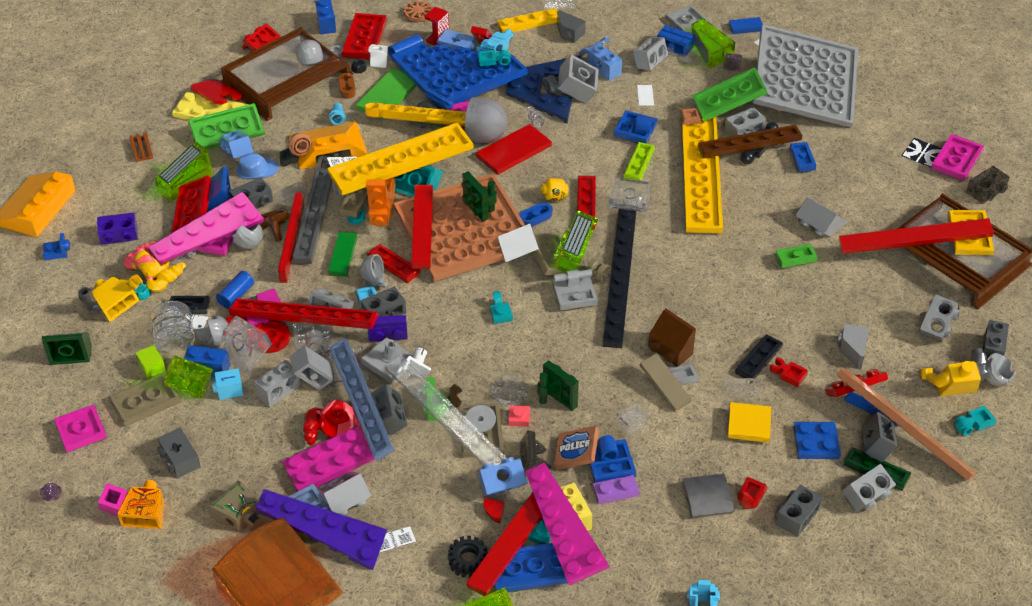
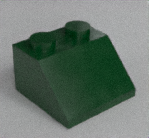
[42,332,92,365]

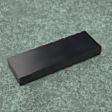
[735,334,783,382]

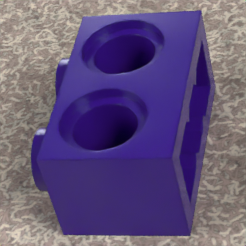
[97,212,138,245]

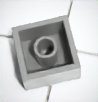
[558,54,599,103]

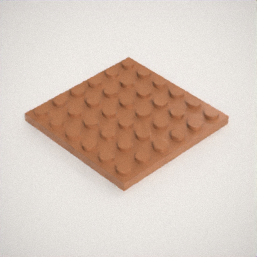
[393,173,525,282]

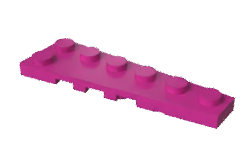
[525,462,610,585]

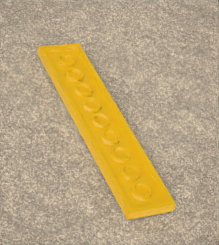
[682,112,723,234]

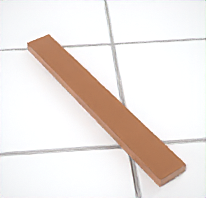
[837,369,977,480]

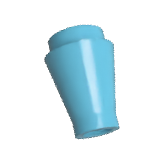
[329,103,346,125]

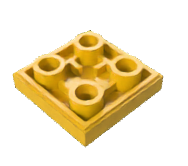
[728,402,771,443]

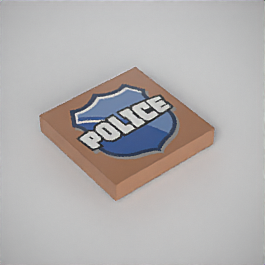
[554,426,599,470]

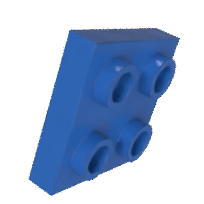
[614,110,658,144]
[589,435,636,483]

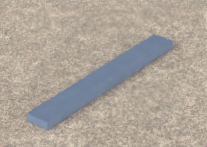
[329,337,395,461]

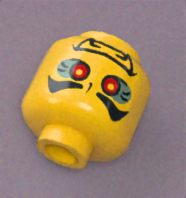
[541,178,568,202]

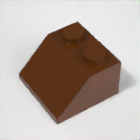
[648,308,696,367]

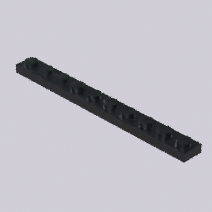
[603,208,637,348]

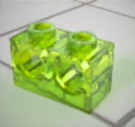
[164,355,213,399]

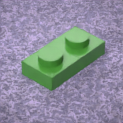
[775,244,818,268]

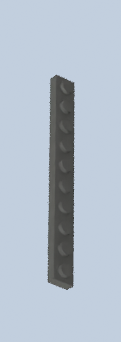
[293,151,340,264]

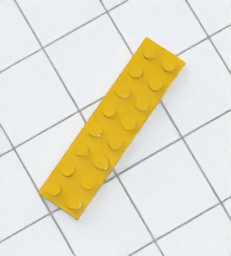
[327,122,473,196]

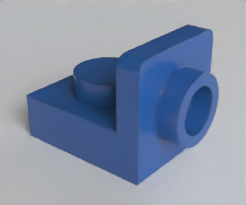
[43,233,70,261]

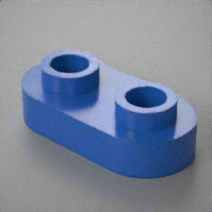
[519,203,552,227]

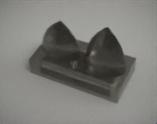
[519,430,551,477]

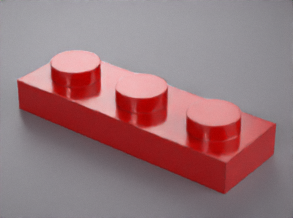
[825,369,889,397]

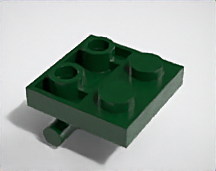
[461,171,497,221]
[537,360,579,411]

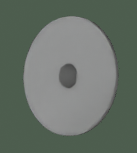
[465,405,496,433]

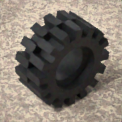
[448,536,488,578]

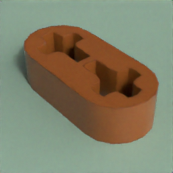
[338,73,356,99]

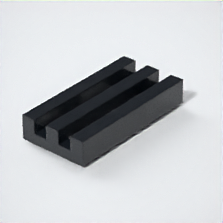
[168,296,210,314]

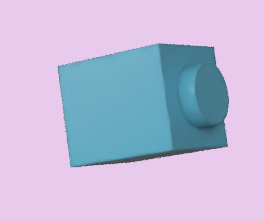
[212,368,244,400]

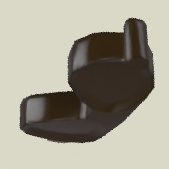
[447,384,462,409]

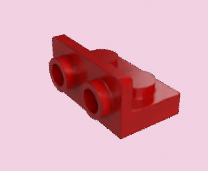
[242,23,280,51]

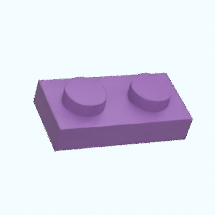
[592,475,639,505]

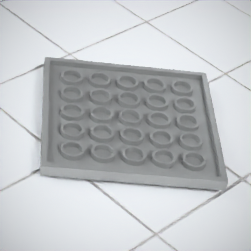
[752,24,858,128]

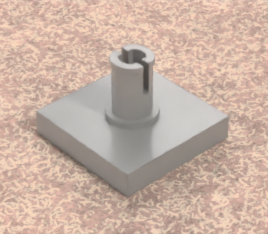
[361,337,413,384]

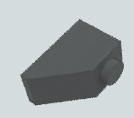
[557,10,586,43]

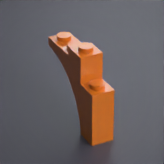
[366,177,396,226]

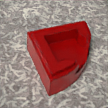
[484,498,505,523]

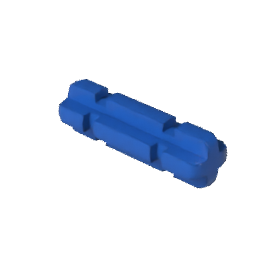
[425,89,454,109]

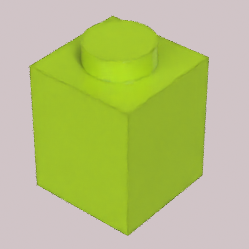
[136,345,166,380]

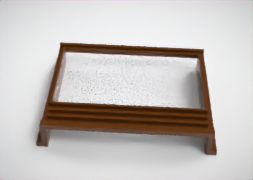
[221,27,353,121]
[886,193,1032,310]

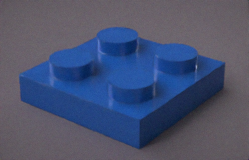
[793,422,841,459]

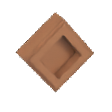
[680,108,701,125]

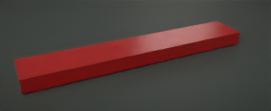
[412,185,433,269]
[278,193,304,283]
[466,492,542,597]

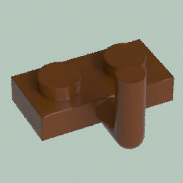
[259,208,290,242]

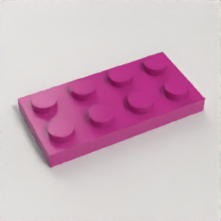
[282,426,375,492]

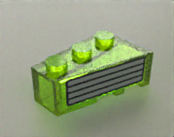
[690,18,736,69]
[155,141,213,202]
[553,210,598,273]

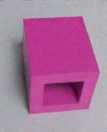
[98,483,128,516]

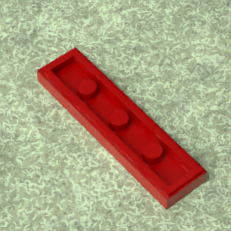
[577,176,596,229]

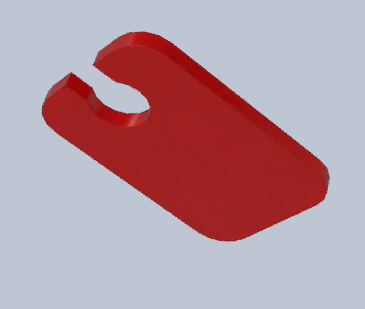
[191,79,242,104]

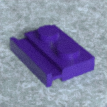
[368,315,408,342]

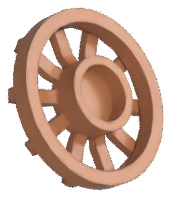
[404,0,433,22]

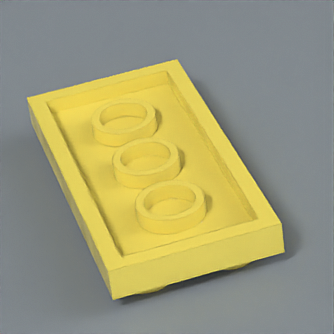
[172,92,248,120]

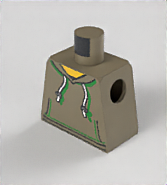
[209,480,262,531]

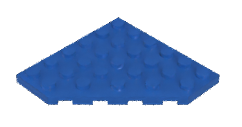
[391,43,528,109]

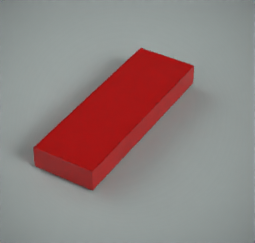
[367,244,420,283]

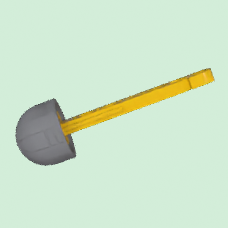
[365,97,507,143]

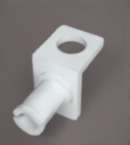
[368,44,388,68]
[394,348,431,383]

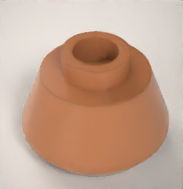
[289,133,312,156]

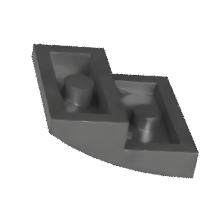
[682,473,734,518]

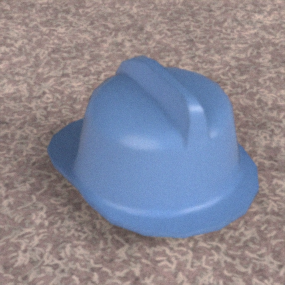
[236,153,279,179]

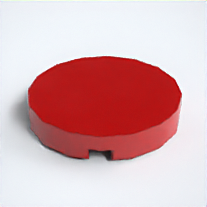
[251,320,291,353]

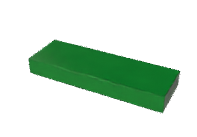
[328,232,357,277]

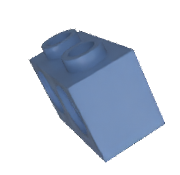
[219,129,253,159]

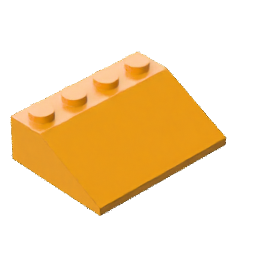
[0,171,76,237]

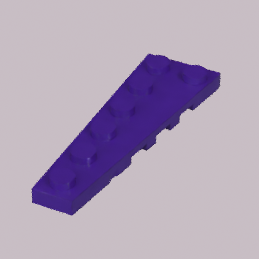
[256,489,387,570]

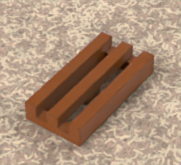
[129,132,153,162]

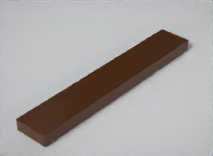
[698,124,803,159]

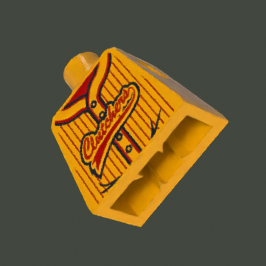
[118,480,164,529]

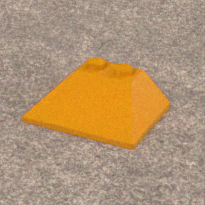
[289,121,368,169]

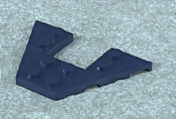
[506,56,582,123]

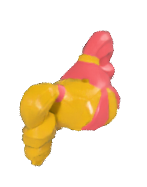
[123,241,186,293]

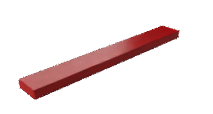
[839,218,994,254]
[229,298,379,329]

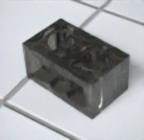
[966,166,1010,204]

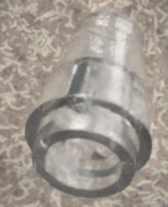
[526,106,545,128]

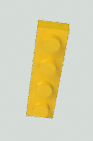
[497,8,558,33]

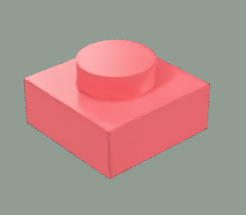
[508,405,530,427]

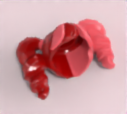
[303,400,366,446]

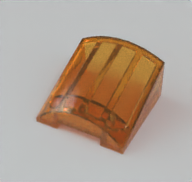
[212,518,343,606]

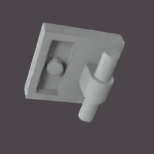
[552,269,598,311]

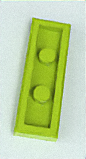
[623,142,655,183]

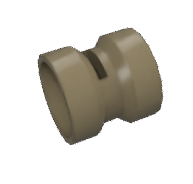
[585,258,611,282]

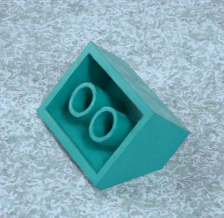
[395,165,443,198]

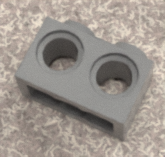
[633,37,668,71]
[724,107,766,137]
[307,288,355,309]
[920,294,960,342]
[254,360,301,407]
[842,464,896,512]

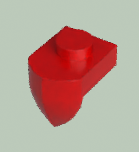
[737,476,767,509]

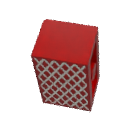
[425,7,449,46]

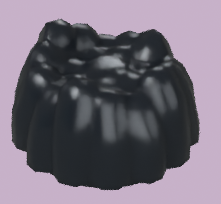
[351,59,367,73]

